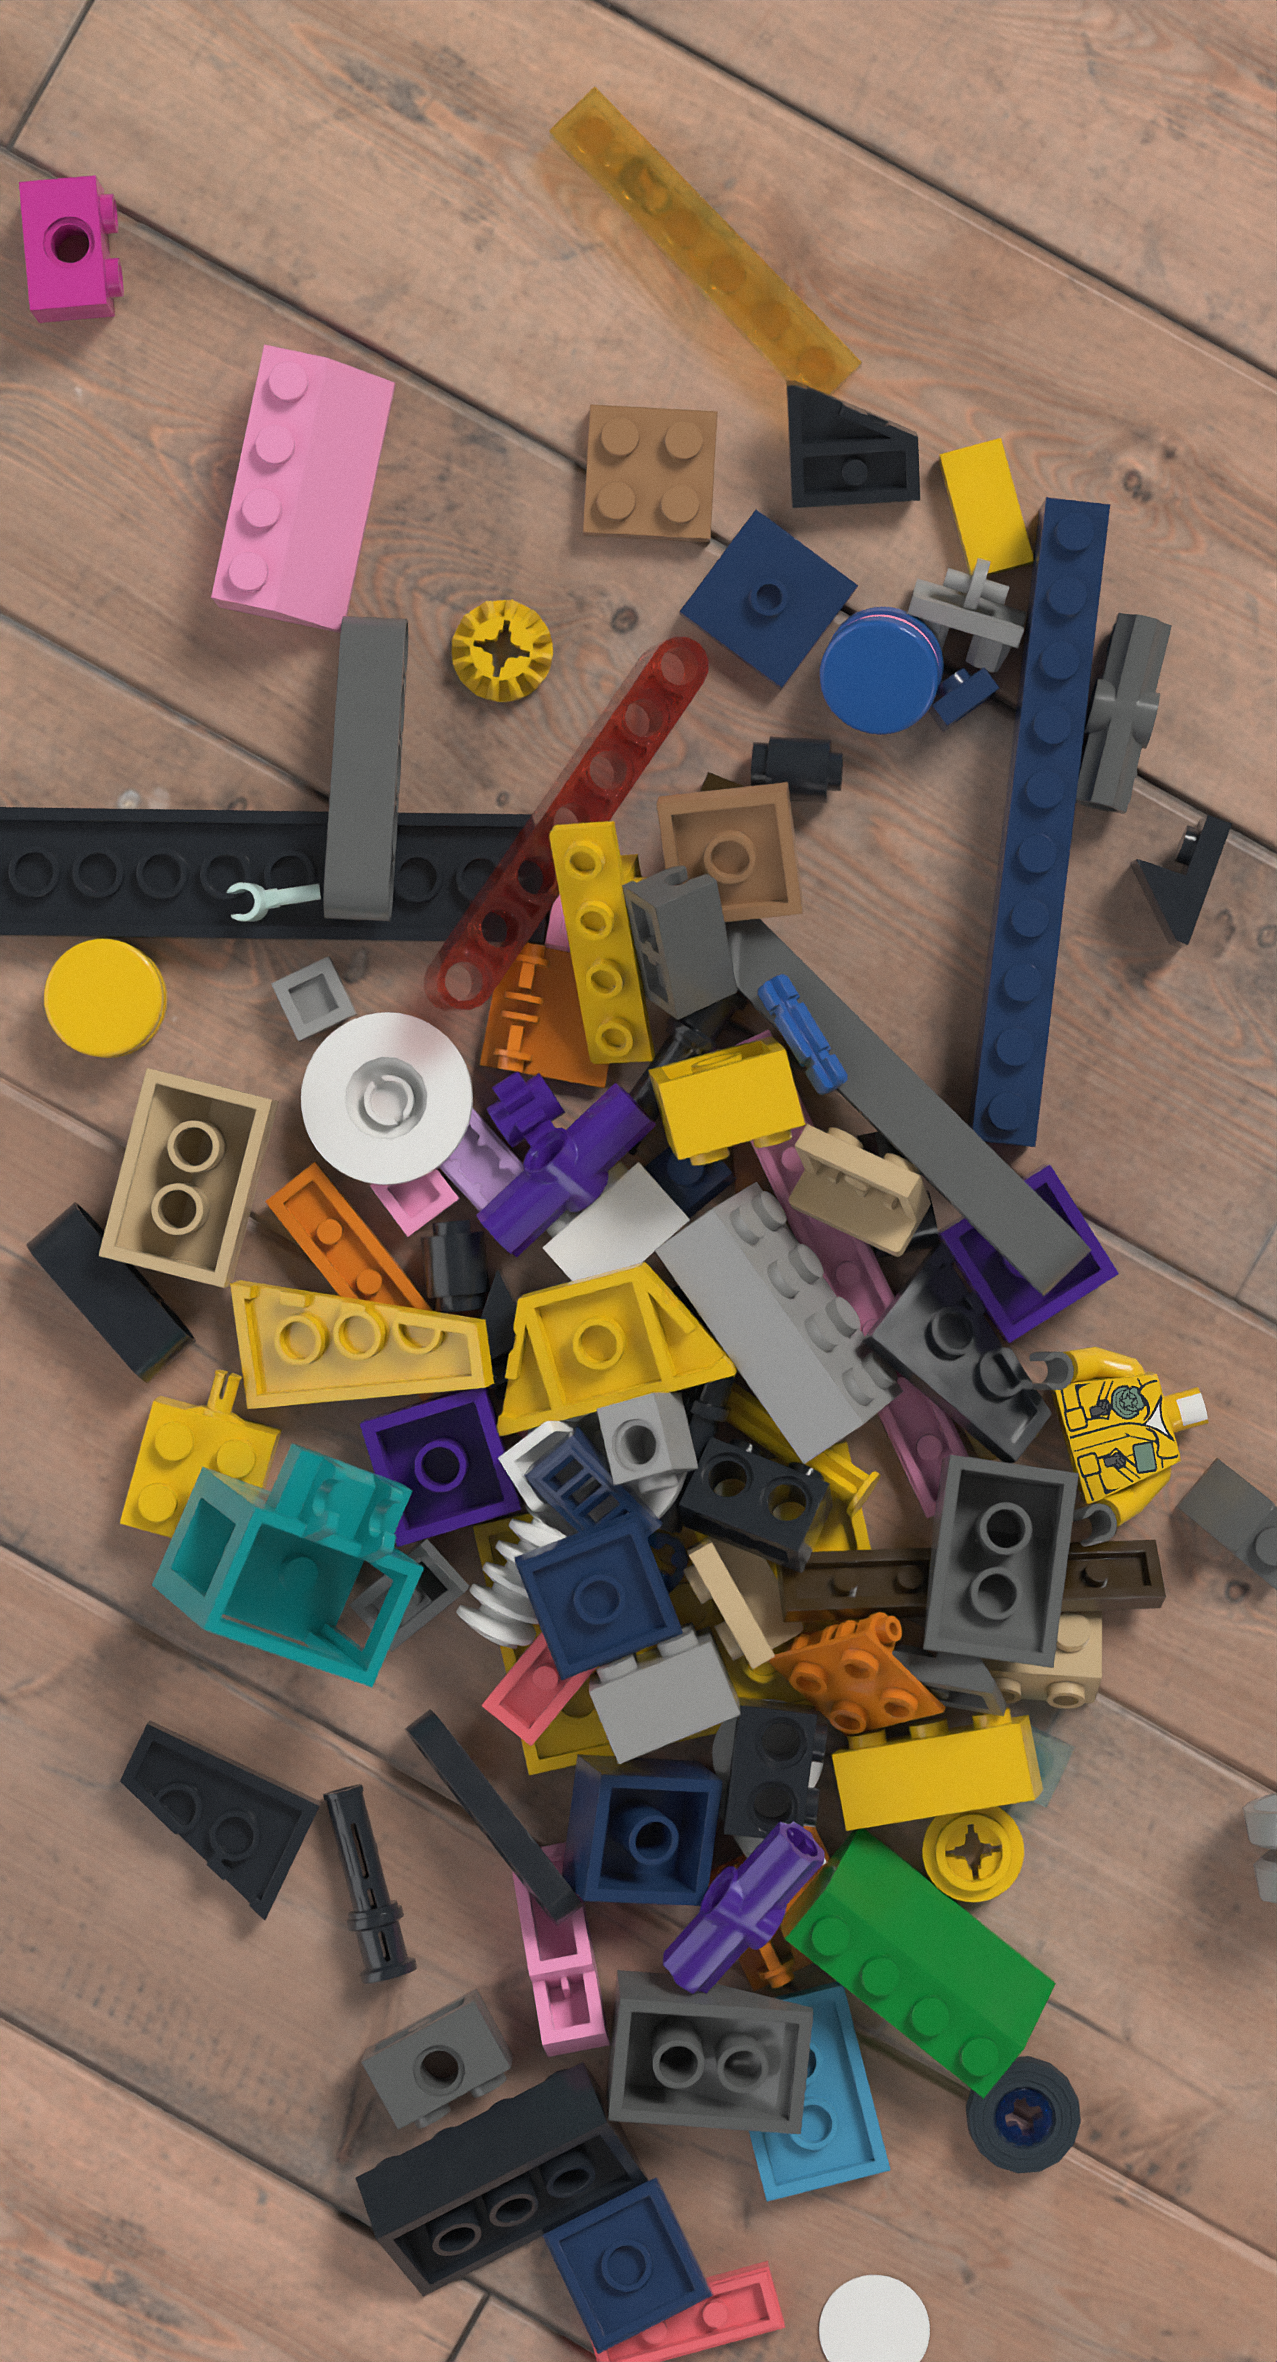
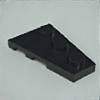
[862,1241,1052,1464]
[120,1720,322,1921]

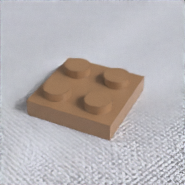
[583,404,718,543]
[657,782,804,922]

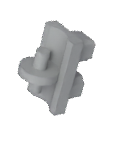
[907,558,1027,672]

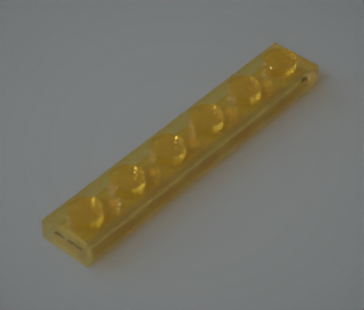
[549,86,862,396]

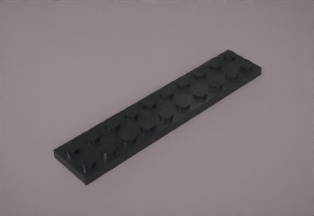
[0,807,547,944]

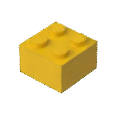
[648,1036,805,1166]

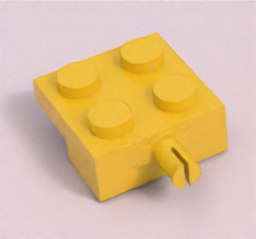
[120,1370,282,1538]

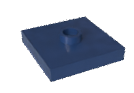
[679,509,858,690]
[514,1510,683,1681]
[542,2177,714,2354]

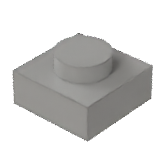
[271,956,358,1042]

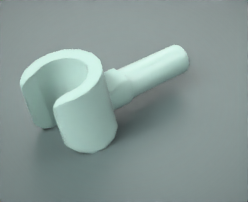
[227,883,321,922]

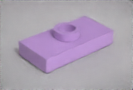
[439,1107,524,1211]

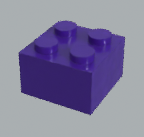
[938,1164,1119,1343]
[360,1387,524,1547]

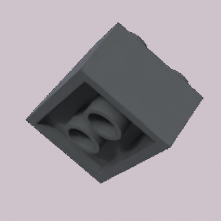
[923,1455,1079,1668]
[606,1970,814,2134]

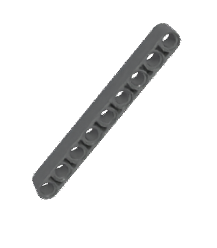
[725,919,1091,1296]

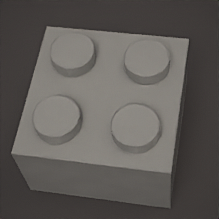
[589,1622,741,1764]

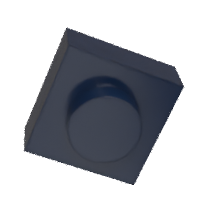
[928,667,999,732]
[645,1146,737,1219]

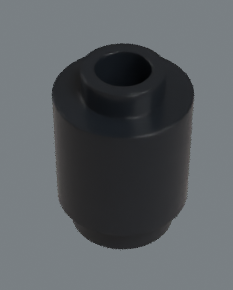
[751,736,843,804]
[420,1220,490,1313]

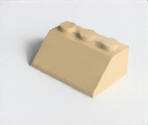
[99,1068,279,1288]

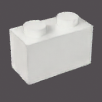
[543,1161,690,1281]

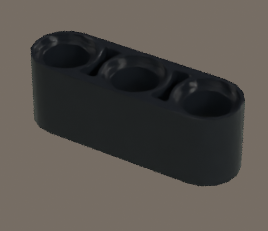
[26,1202,196,1383]

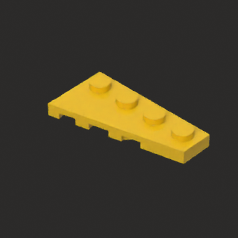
[230,1280,494,1409]

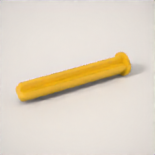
[681,1383,881,1517]

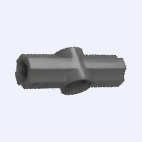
[1076,613,1172,814]

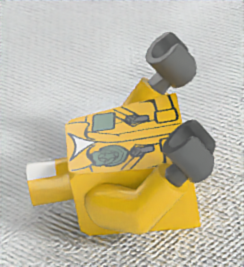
[1029,1346,1209,1547]

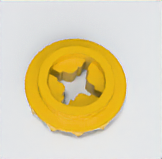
[452,599,553,702]
[922,1806,1024,1902]

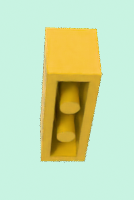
[832,1707,1043,1831]

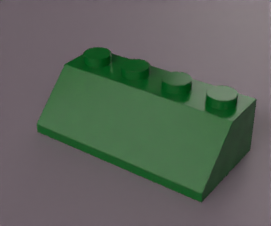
[780,1828,1056,2099]

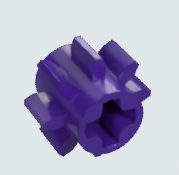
[486,1072,566,1148]

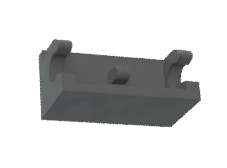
[622,866,738,1020]

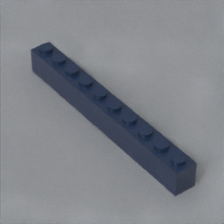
[968,497,1110,1147]

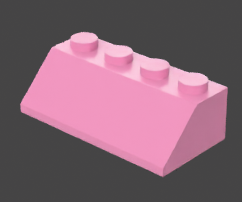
[211,344,395,633]

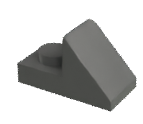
[1176,1458,1277,1590]
[349,1539,470,1652]
[892,1645,1007,1717]

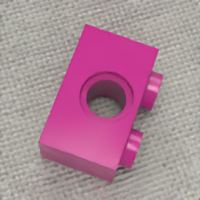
[19,175,124,323]

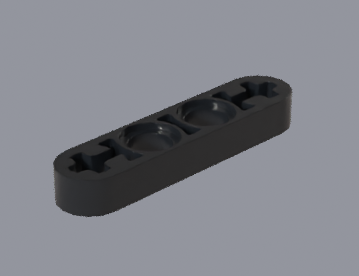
[405,1709,583,1926]

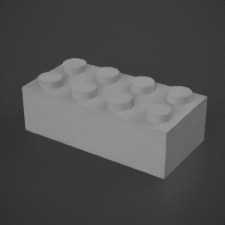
[655,1182,903,1464]

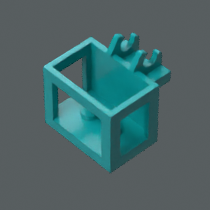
[152,1443,424,1687]

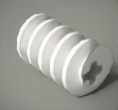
[456,1505,578,1649]

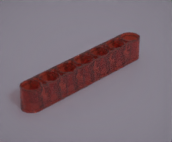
[424,636,709,1012]

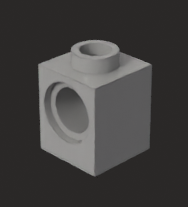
[597,1392,698,1494]

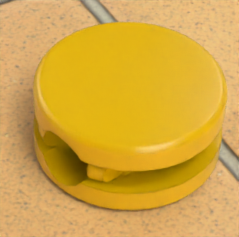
[44,939,168,1058]

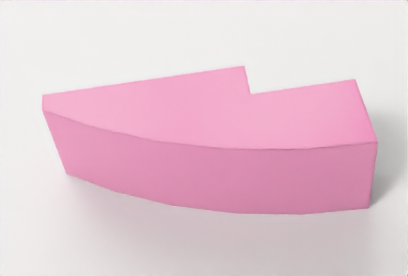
[512,1842,610,2057]

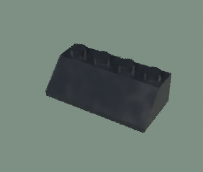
[356,2062,649,2296]

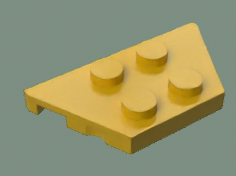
[497,1262,738,1436]

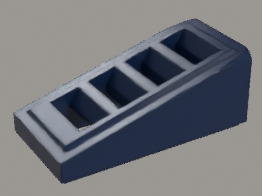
[524,1426,662,1538]

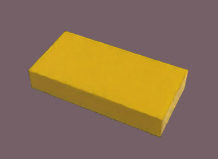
[938,438,1034,576]

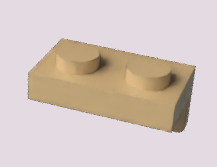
[789,1124,931,1257]
[683,1536,803,1669]
[981,1611,1102,1708]

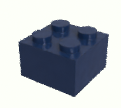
[562,1754,723,1906]

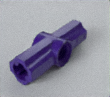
[476,1083,656,1257]
[663,1821,824,1994]

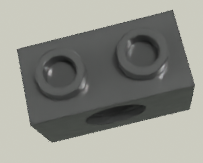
[361,1988,513,2130]

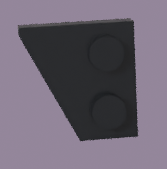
[786,380,920,508]

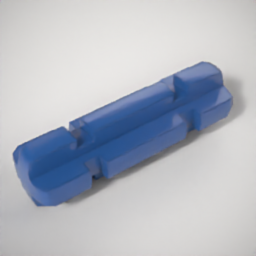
[758,974,848,1095]

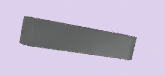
[324,616,409,921]

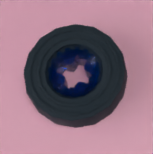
[966,2056,1081,2174]

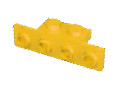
[549,821,655,1064]

